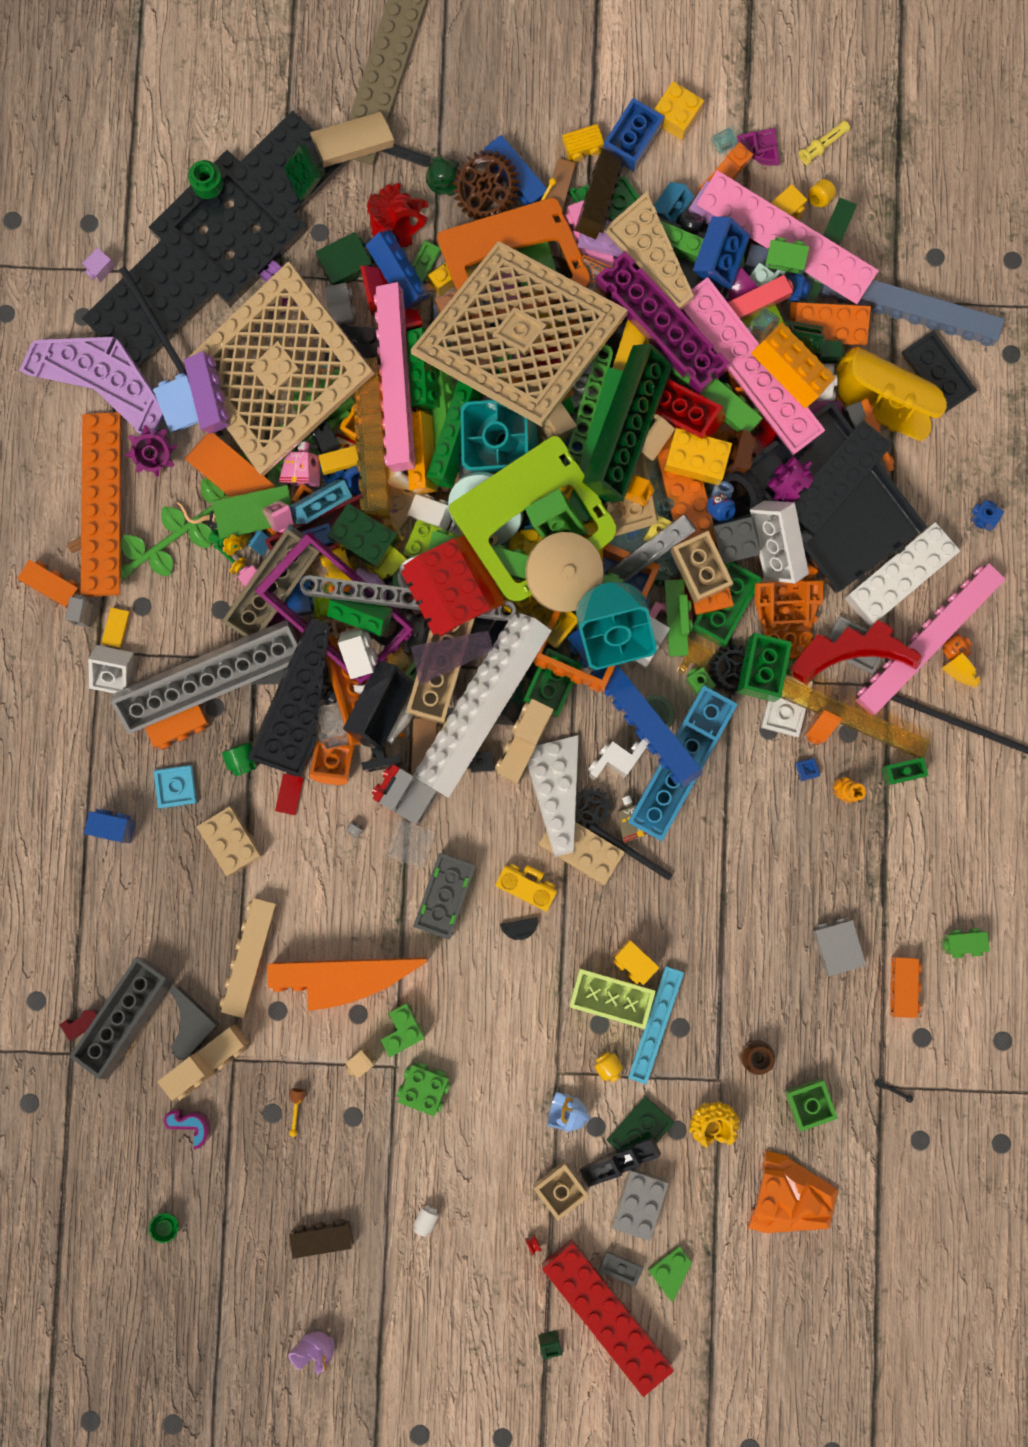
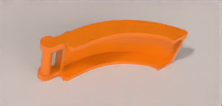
[184,433,294,536]

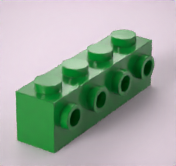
[407,327,440,411]

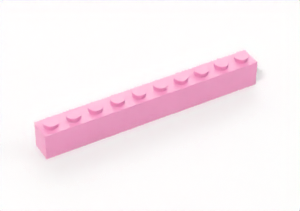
[374,282,416,472]
[855,563,1006,716]

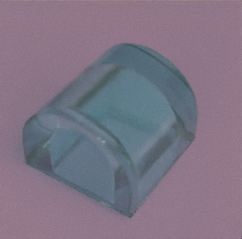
[711,128,737,155]

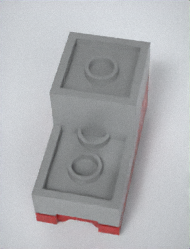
[372,764,438,826]

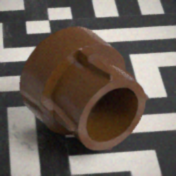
[740,1040,775,1075]

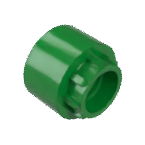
[188,160,224,199]
[221,741,257,776]

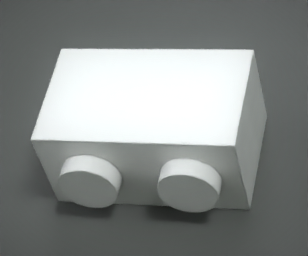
[407,494,452,531]

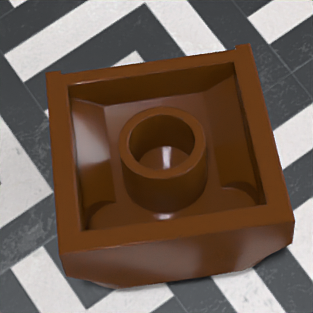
[724,429,757,474]

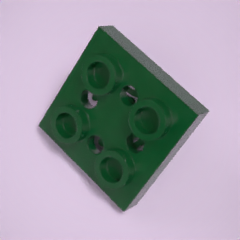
[284,144,325,200]

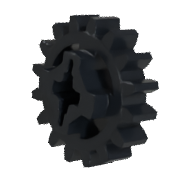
[575,786,612,827]

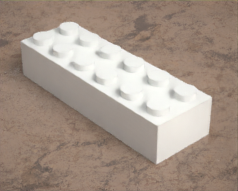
[844,522,960,627]

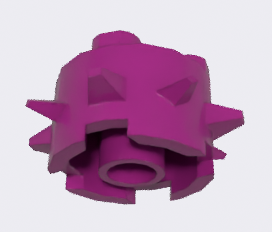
[125,425,177,477]
[767,457,814,502]

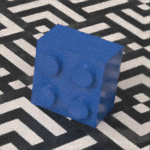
[84,808,136,843]

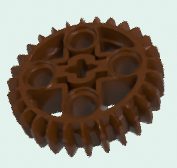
[453,150,521,220]

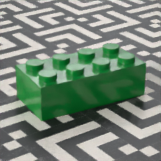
[692,562,763,648]

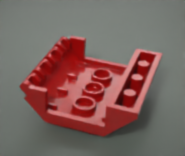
[401,535,506,636]

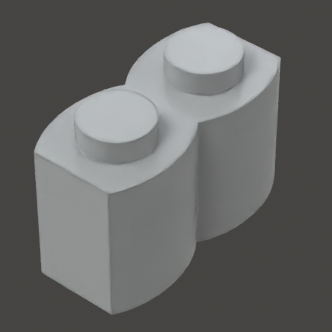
[324,283,357,325]
[65,595,94,628]

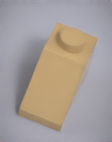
[345,1046,377,1079]

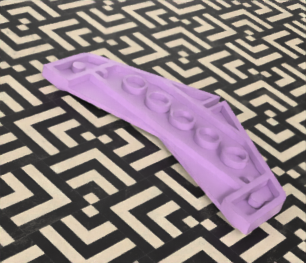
[19,337,164,434]

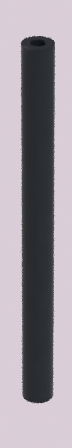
[588,823,672,881]

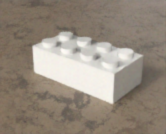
[750,501,809,583]

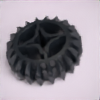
[708,644,745,696]

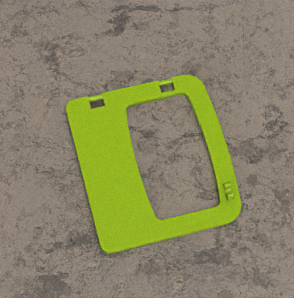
[449,436,616,601]

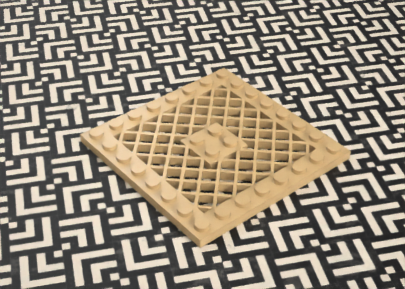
[411,241,628,427]
[183,261,375,476]

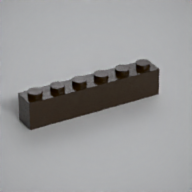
[574,148,623,240]

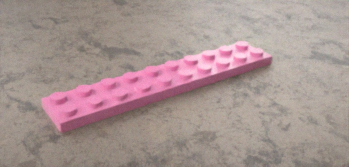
[697,170,879,304]
[682,277,825,455]

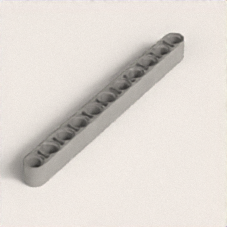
[300,575,516,621]

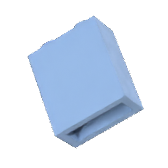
[153,373,199,432]

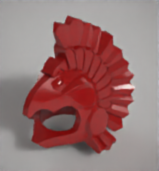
[367,182,429,247]

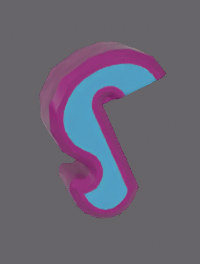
[163,1108,211,1150]

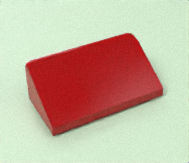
[275,773,304,816]

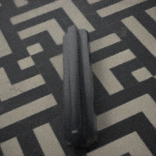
[381,144,431,167]

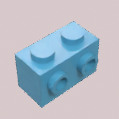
[654,182,694,223]

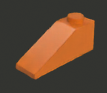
[804,710,842,745]

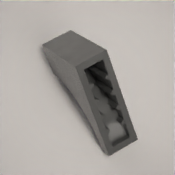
[169,984,219,1061]

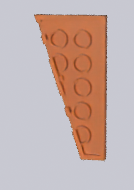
[325,636,404,746]

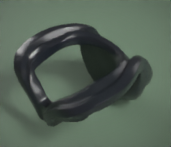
[676,213,706,232]

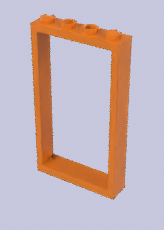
[533,543,661,692]

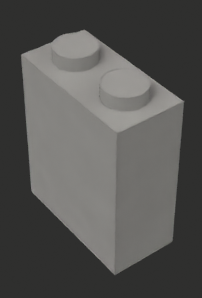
[812,917,866,976]

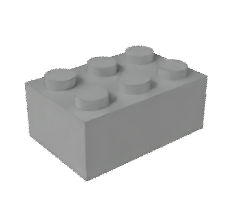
[611,1169,669,1242]

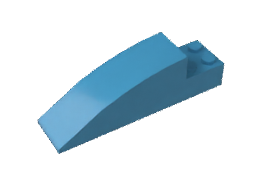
[628,685,738,841]

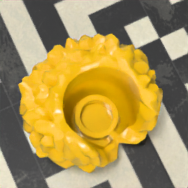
[689,1101,740,1148]

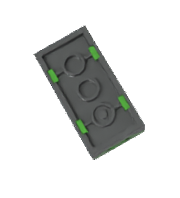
[413,853,476,940]

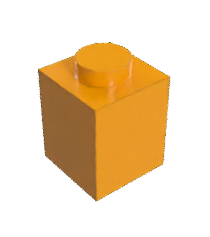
[625,474,655,506]

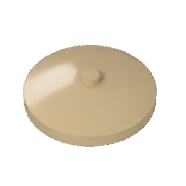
[525,532,603,612]

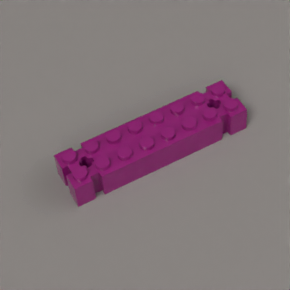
[596,251,730,394]

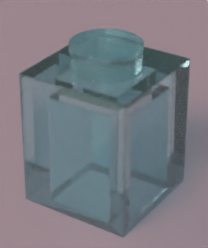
[748,308,780,343]

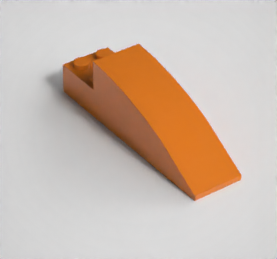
[267,957,428,1011]

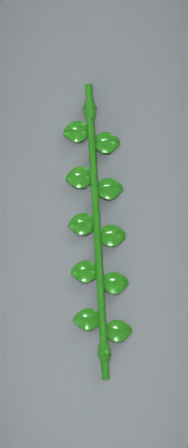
[121,410,350,581]

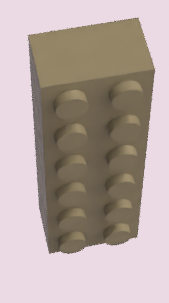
[222,524,320,637]

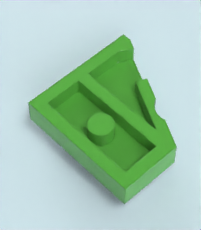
[648,1245,692,1302]

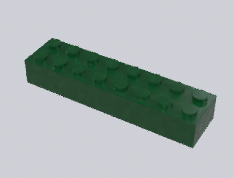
[582,343,673,502]

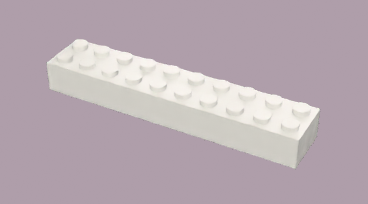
[413,612,551,798]

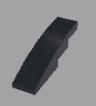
[580,1136,661,1187]

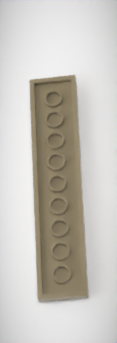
[348,0,427,166]

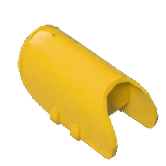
[835,347,947,441]

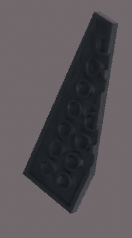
[247,616,330,777]

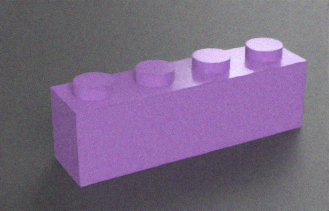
[183,351,230,434]

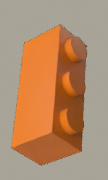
[17,560,81,608]
[145,704,210,750]
[890,957,922,1018]

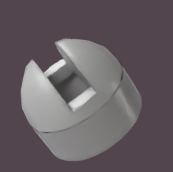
[347,821,364,838]

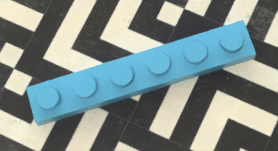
[628,966,684,1085]

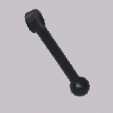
[875,1079,913,1103]

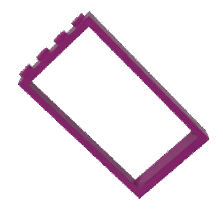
[255,531,413,684]

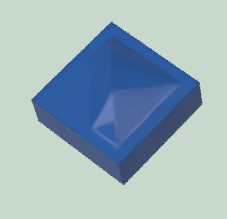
[795,758,821,782]

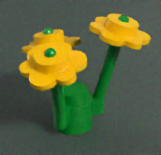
[209,529,250,575]

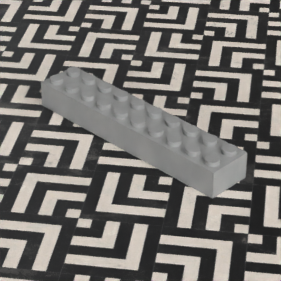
[110,620,299,734]

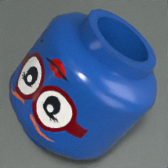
[707,493,736,522]

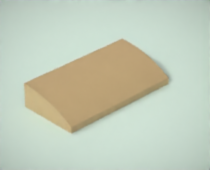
[310,112,394,168]

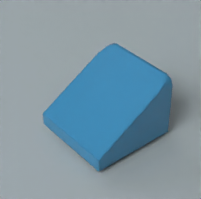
[249,530,269,556]

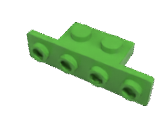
[664,579,692,657]

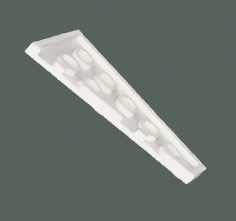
[527,735,578,857]

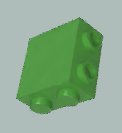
[396,1061,451,1116]

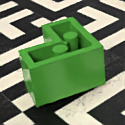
[381,1002,426,1058]

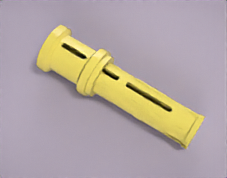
[798,120,850,165]

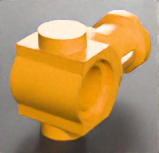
[832,777,866,804]

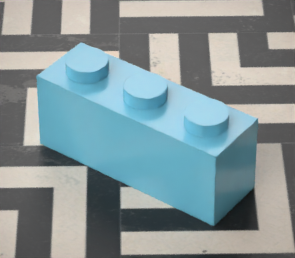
[289,480,352,524]

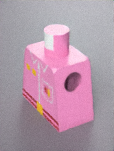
[279,441,320,486]

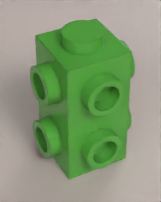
[942,928,990,958]

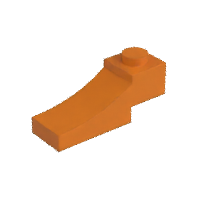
[699,142,753,191]

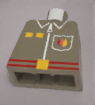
[617,795,648,843]

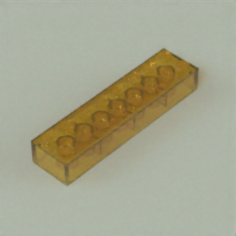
[353,357,391,520]

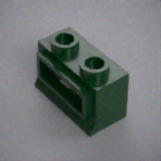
[785,320,826,354]

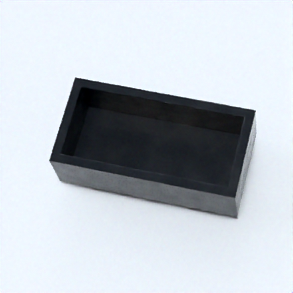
[343,660,415,751]

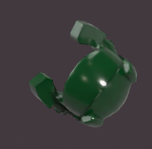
[426,155,459,196]

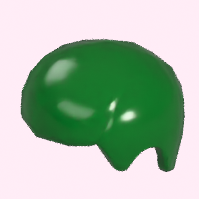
[148,1212,179,1243]

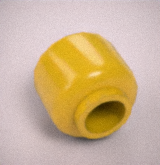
[808,179,836,208]
[594,1051,623,1082]

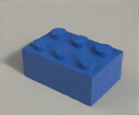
[603,98,665,172]
[693,216,750,289]

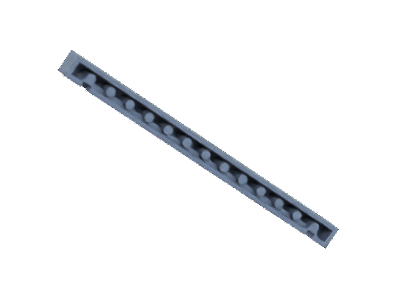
[744,244,1005,346]

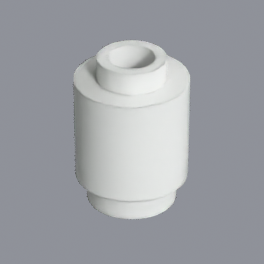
[413,1205,439,1237]

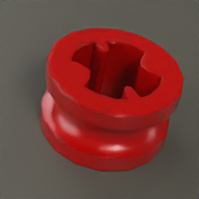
[525,1235,542,1256]

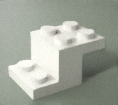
[588,739,648,780]

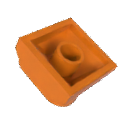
[309,741,354,785]

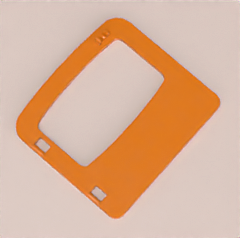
[437,198,590,320]

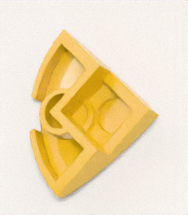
[941,653,981,688]

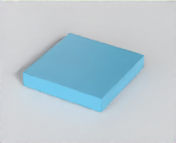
[153,765,197,809]

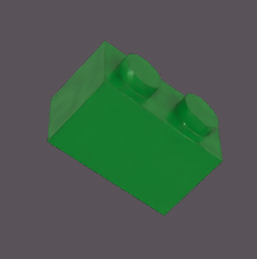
[881,757,929,786]

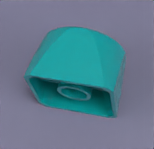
[461,400,538,474]
[576,582,657,670]

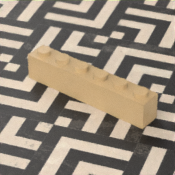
[220,898,278,1018]

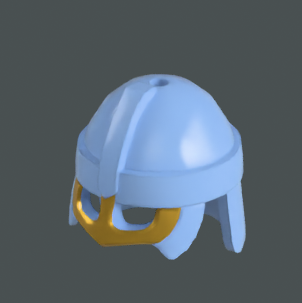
[547,1092,590,1132]

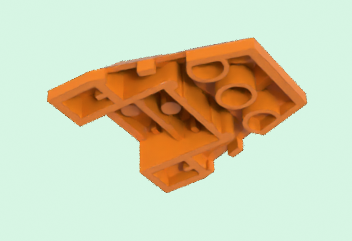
[755,580,823,659]
[748,1150,838,1233]

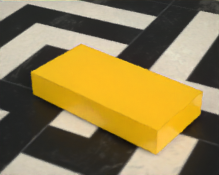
[318,446,360,475]
[101,607,131,649]

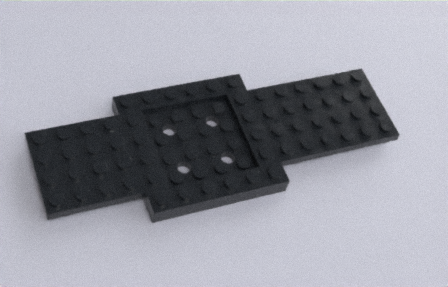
[82,110,346,368]

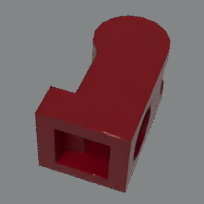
[60,1009,99,1041]

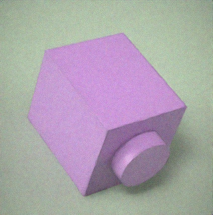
[82,248,116,283]

